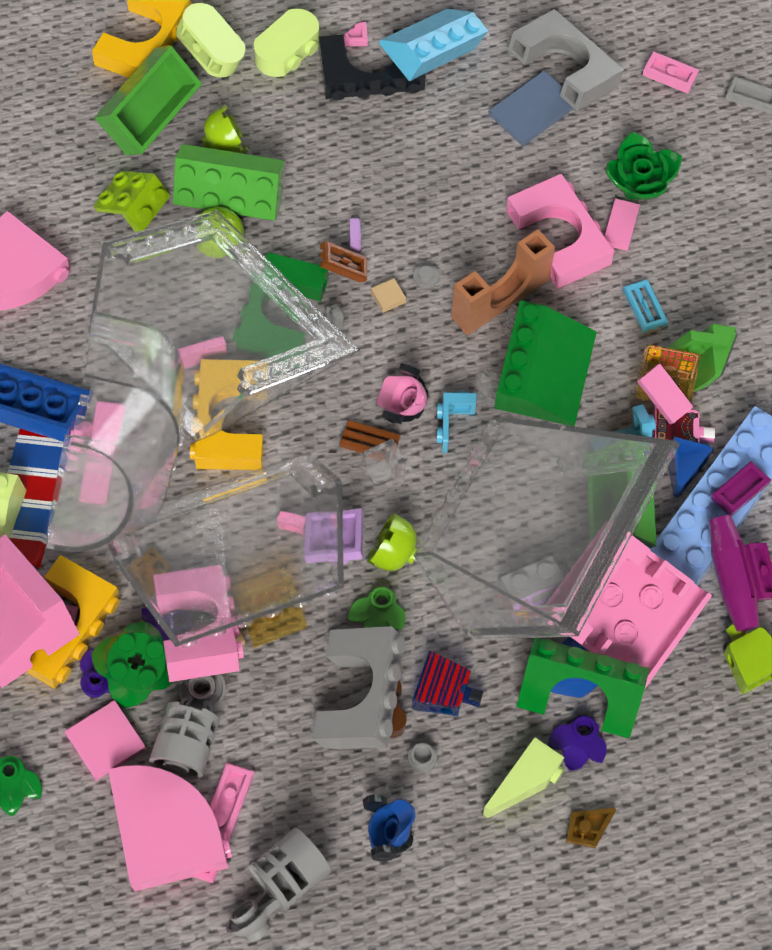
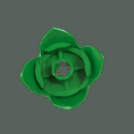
[605,131,682,200]
[92,622,173,708]

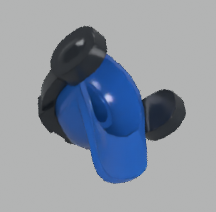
[362,795,416,862]

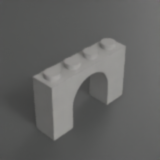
[508,9,624,111]
[312,626,405,749]

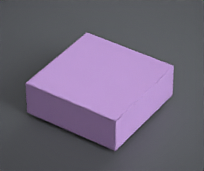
[350,218,361,254]

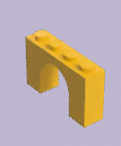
[92,0,191,78]
[190,360,267,470]
[26,555,120,689]

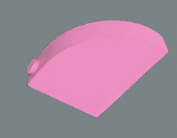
[0,211,70,310]
[108,765,232,891]

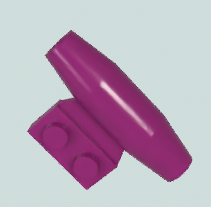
[709,515,772,632]

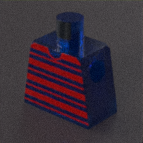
[412,651,484,716]

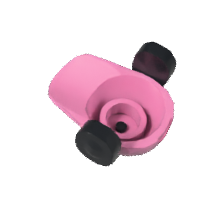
[376,363,428,425]

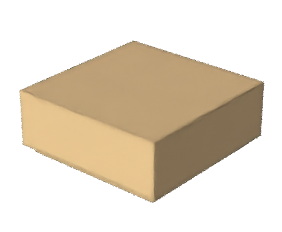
[371,278,406,313]

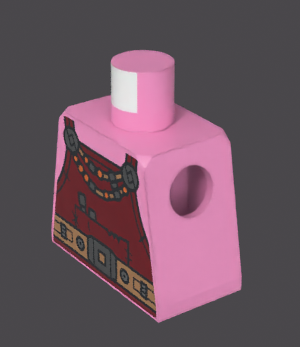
[652,406,715,460]

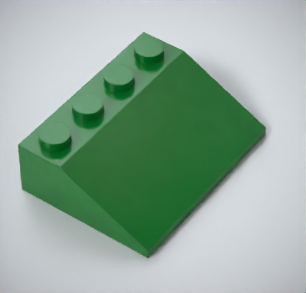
[494,300,597,427]

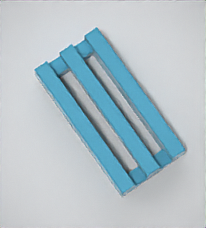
[622,279,668,333]

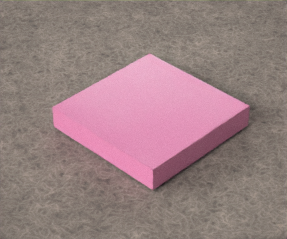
[64,700,146,781]

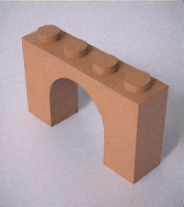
[451,229,555,336]

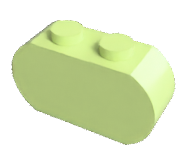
[176,3,245,77]
[254,9,319,77]

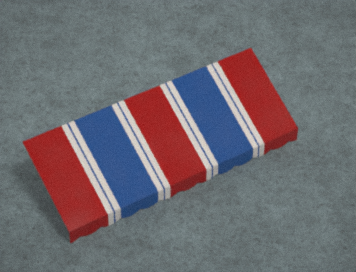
[7,429,70,569]

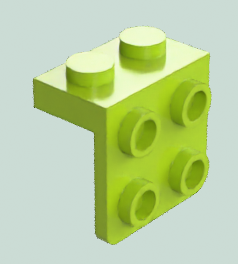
[94,171,170,233]

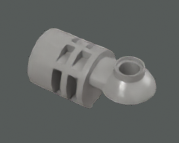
[149,674,226,779]
[226,827,331,942]

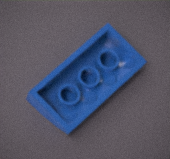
[0,364,93,444]

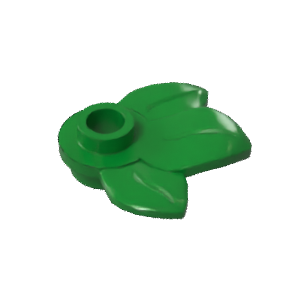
[0,756,42,816]

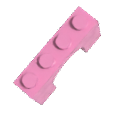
[506,174,614,289]
[154,566,244,682]

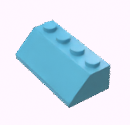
[378,9,488,81]

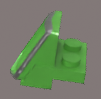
[662,324,738,391]

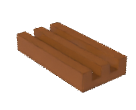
[320,240,368,282]
[340,420,400,462]

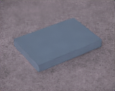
[489,70,574,146]

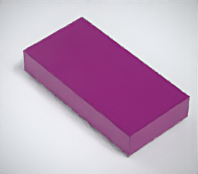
[711,461,771,517]

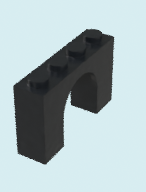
[319,29,426,100]

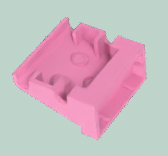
[540,522,712,688]
[0,535,80,688]

